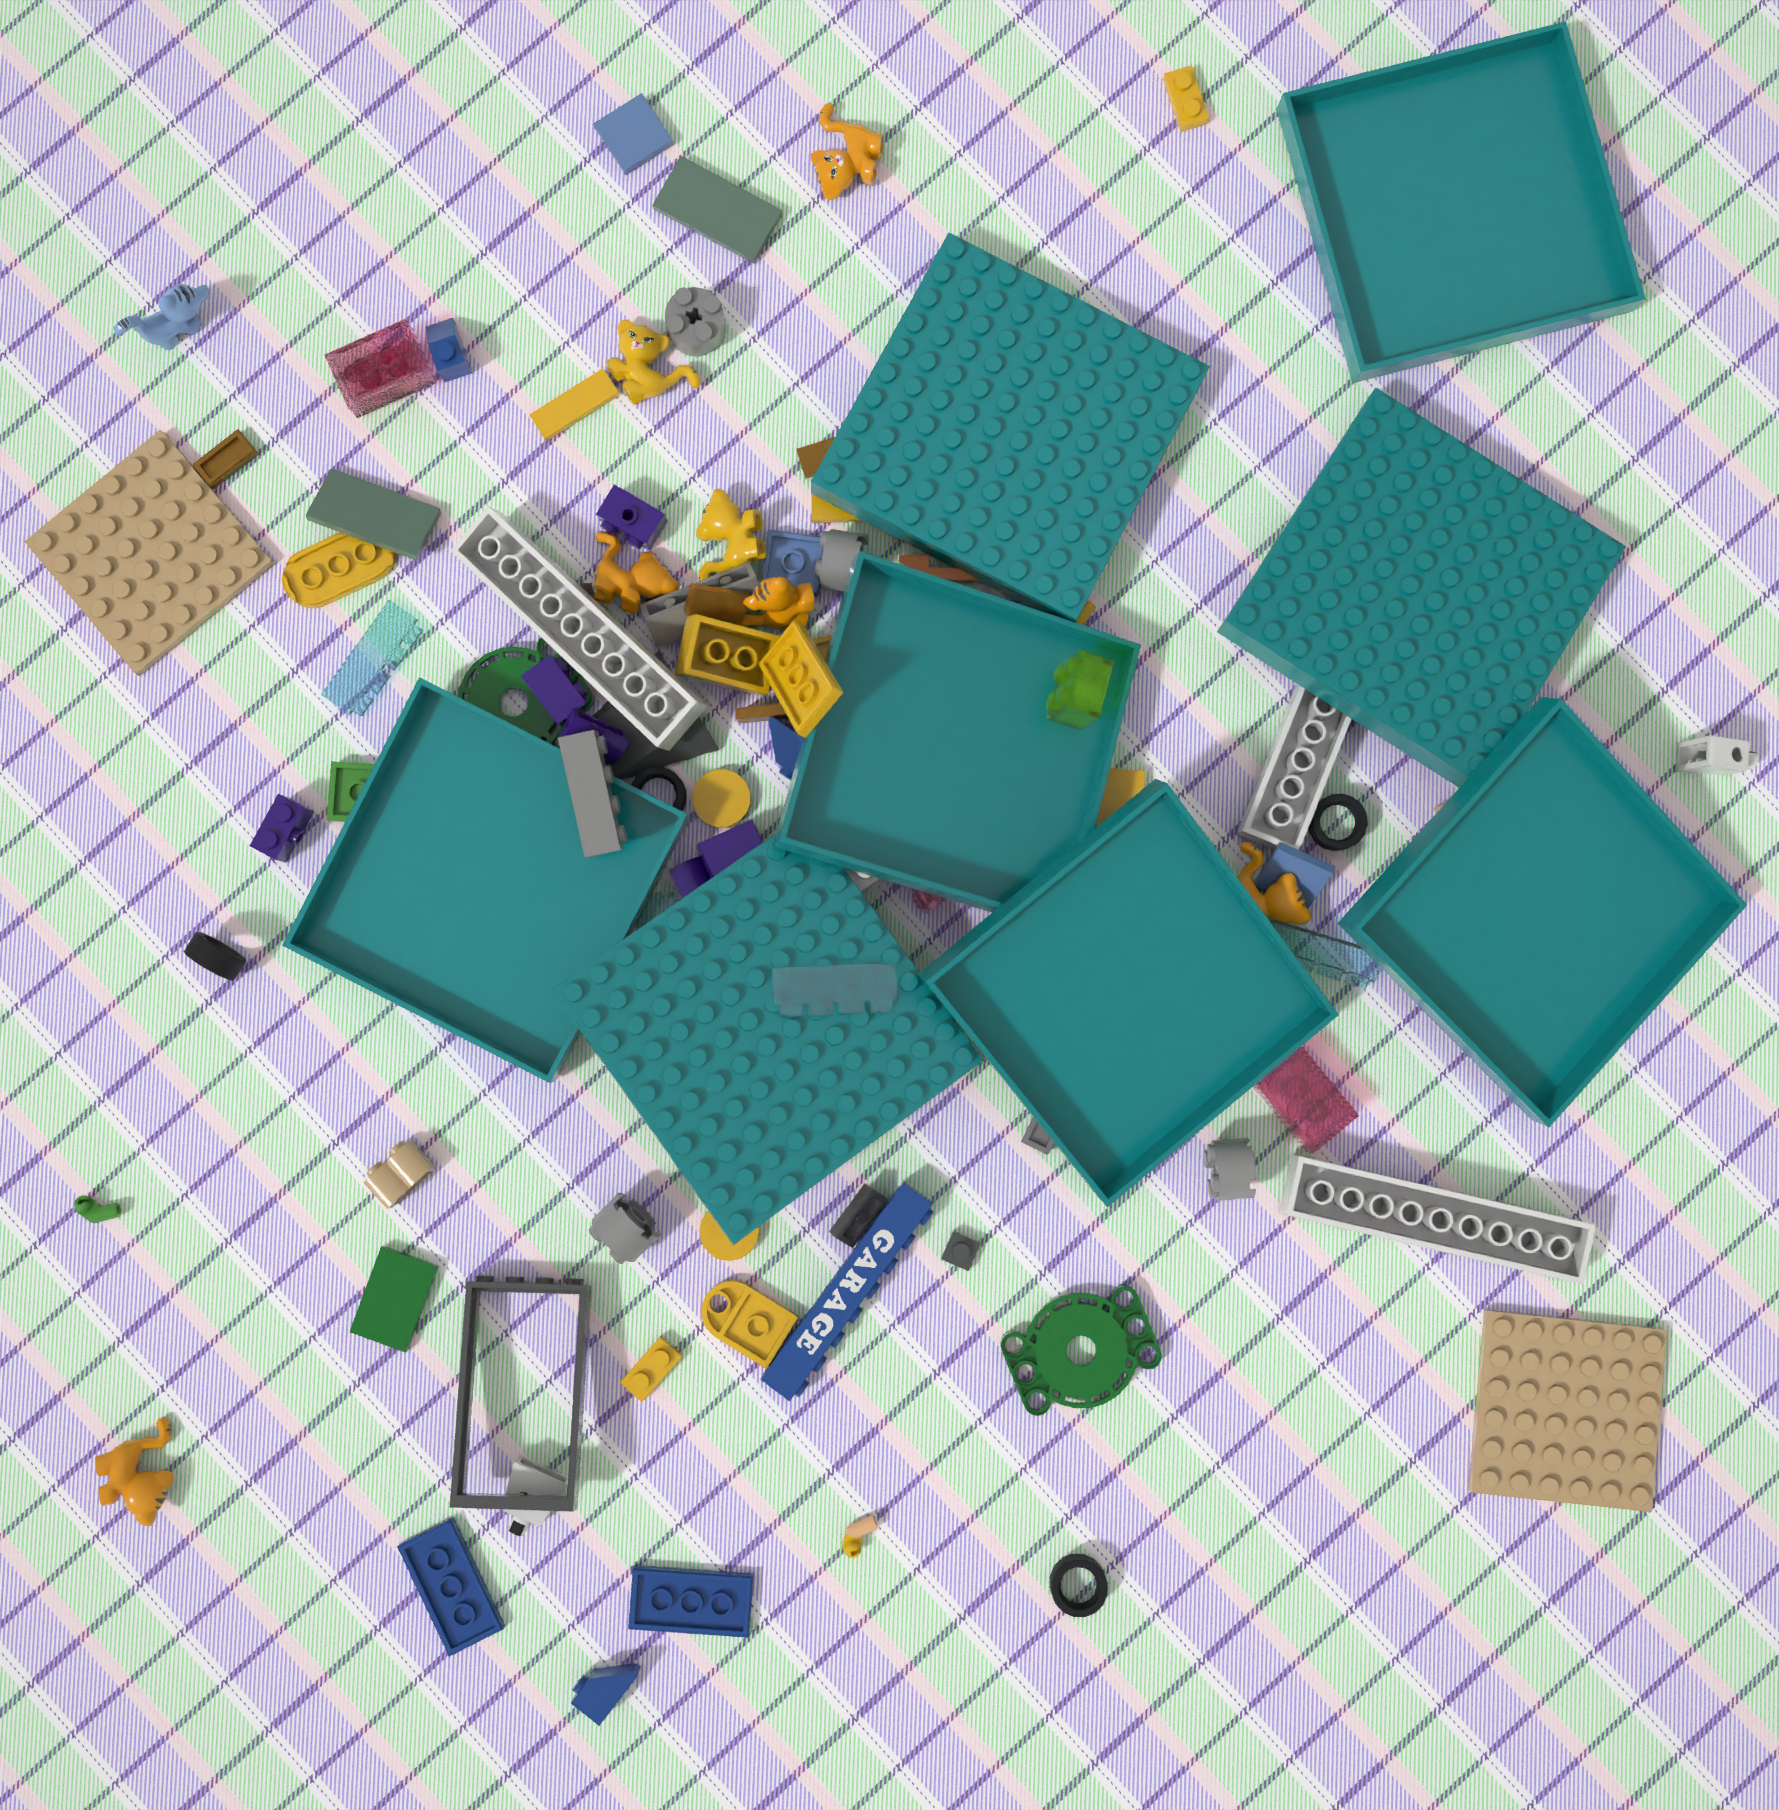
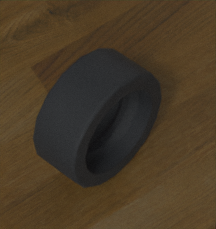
[631,767,687,811]
[1308,794,1368,851]
[184,931,247,981]
[1049,1554,1108,1617]

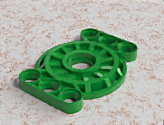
[458,637,594,744]
[1000,1284,1162,1416]

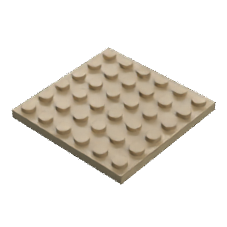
[24,429,275,676]
[1468,1309,1667,1512]

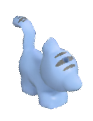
[113,284,209,350]

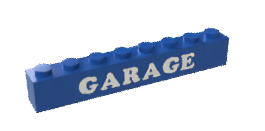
[760,1180,934,1401]

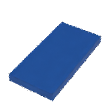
[397,1517,505,1657]
[628,1565,754,1638]

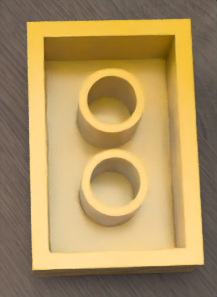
[674,614,780,696]

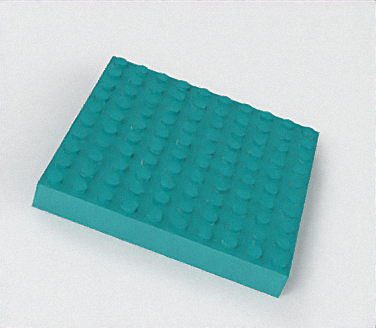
[1276,21,1646,384]
[811,232,1210,623]
[1217,387,1626,788]
[773,551,1141,912]
[282,677,691,1083]
[1337,697,1747,1128]
[918,779,1339,1207]
[551,834,983,1245]

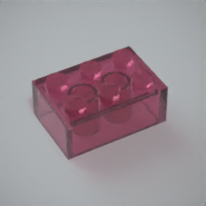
[324,319,437,418]
[1253,1046,1359,1154]

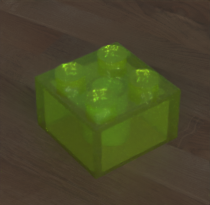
[1046,650,1114,730]

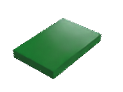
[349,1246,439,1353]

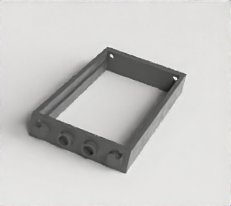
[449,1276,591,1512]

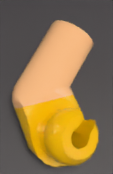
[842,1515,878,1558]

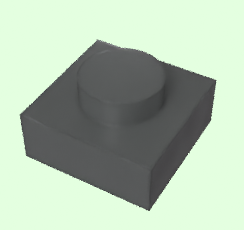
[941,1231,981,1271]

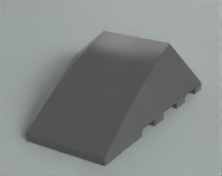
[593,650,719,780]

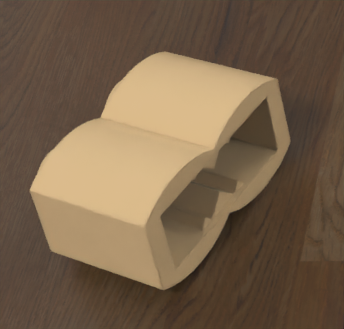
[363,1141,436,1209]

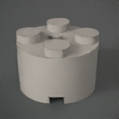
[665,287,726,357]
[815,529,868,591]
[1204,1137,1256,1201]
[589,1193,661,1264]

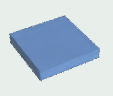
[593,93,674,175]
[760,529,824,597]
[1255,842,1335,909]

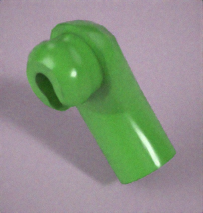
[74,1195,122,1223]

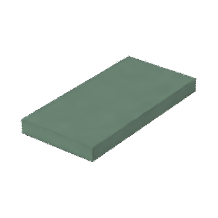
[652,156,782,264]
[306,468,441,561]

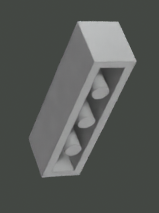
[640,561,759,648]
[558,730,628,858]

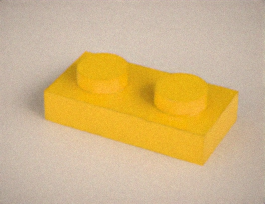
[1163,65,1209,132]
[620,1336,683,1402]

